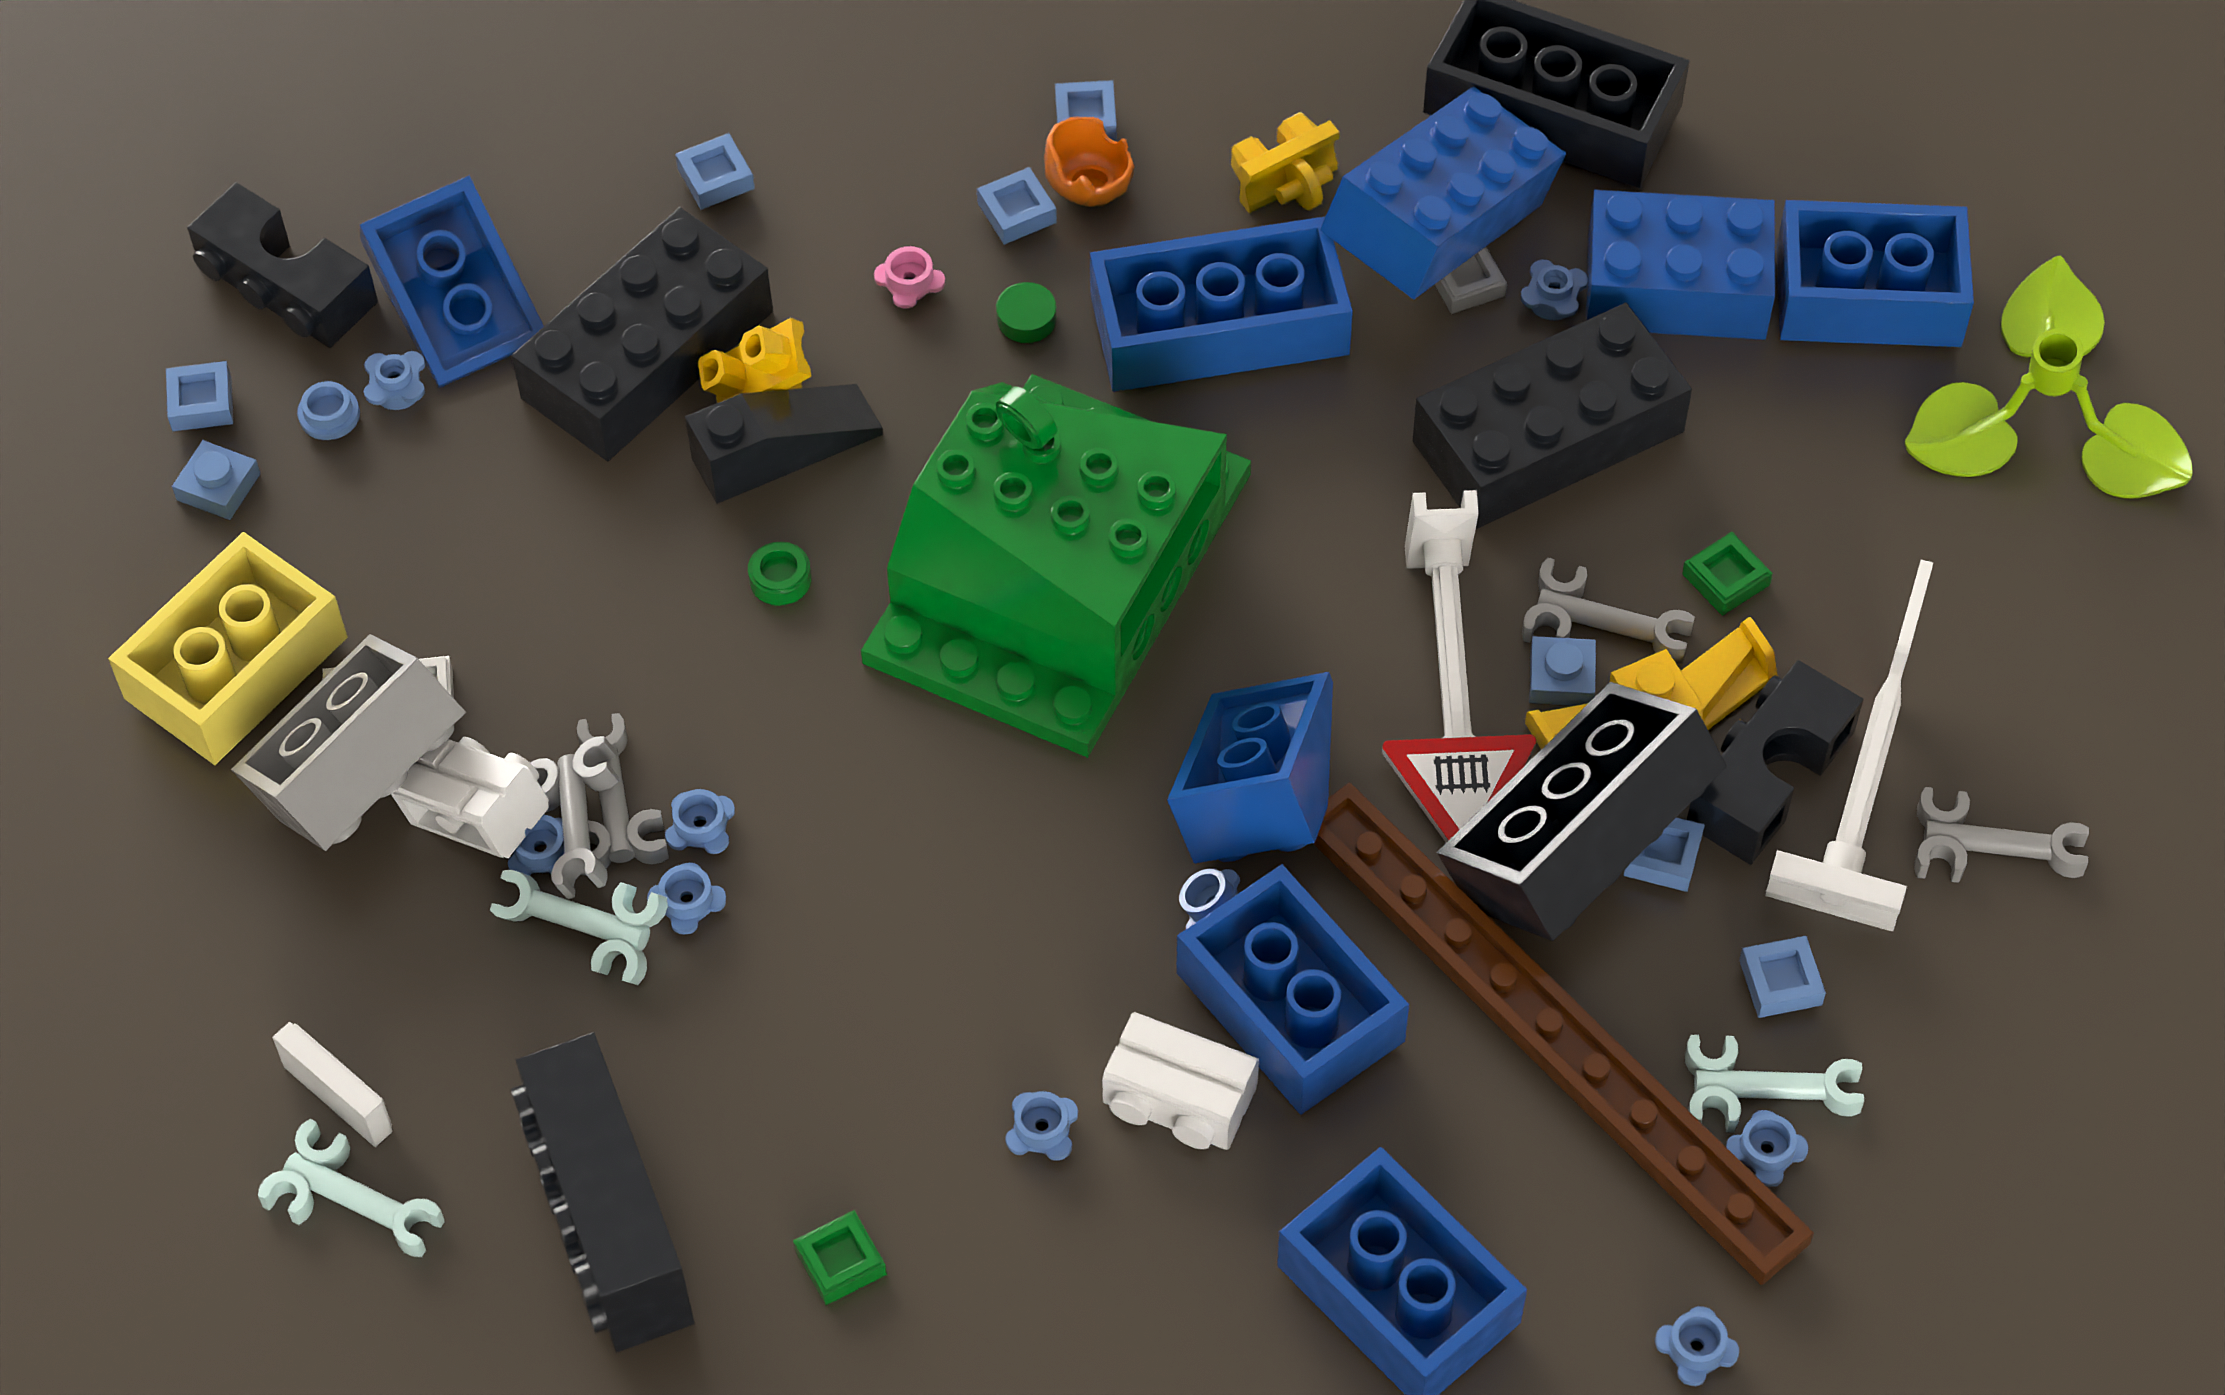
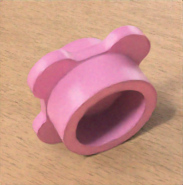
[874,246,945,308]

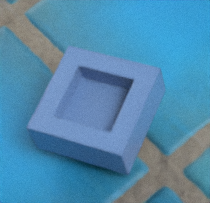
[1055,81,1117,141]
[675,133,755,210]
[977,167,1057,244]
[166,361,233,432]
[172,440,261,520]
[1529,636,1596,706]
[1624,818,1705,892]
[1739,936,1826,1018]

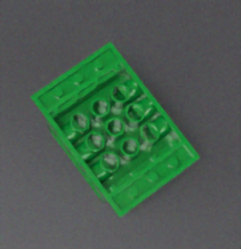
[861,374,1251,758]

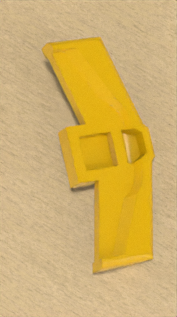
[1525,617,1778,749]

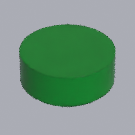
[996,282,1057,343]
[996,386,1058,449]
[748,542,812,606]

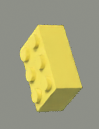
[108,532,348,765]

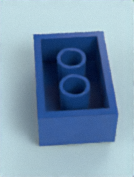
[1586,190,1775,340]
[1776,200,1974,347]
[1177,864,1409,1115]
[1277,1146,1527,1395]

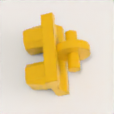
[1231,112,1340,213]
[698,318,812,403]

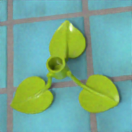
[1905,255,2193,498]

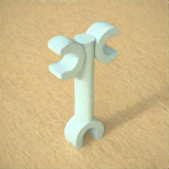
[490,870,668,985]
[1685,1035,1864,1133]
[258,1119,445,1257]

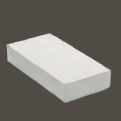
[272,1022,393,1148]

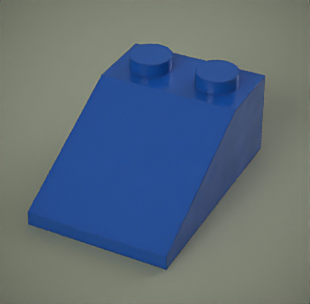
[359,175,544,388]
[1167,672,1333,864]

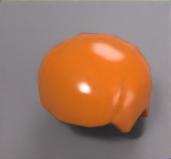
[1044,117,1135,207]

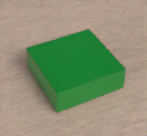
[1682,532,1773,616]
[793,1210,887,1305]

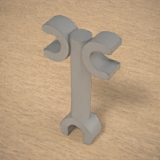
[1522,558,1695,663]
[577,713,669,876]
[530,736,619,900]
[1914,787,2089,883]

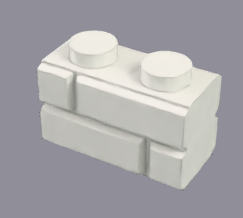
[391,737,549,858]
[1102,1012,1259,1150]

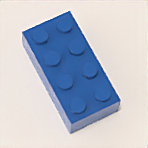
[1320,86,1566,300]
[1090,216,1353,392]

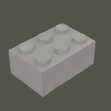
[231,634,466,851]

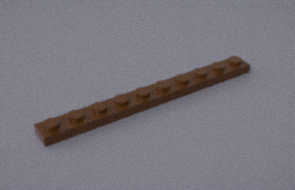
[1313,782,1814,1285]

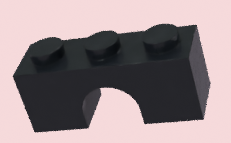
[187,182,378,348]
[1687,660,1864,865]

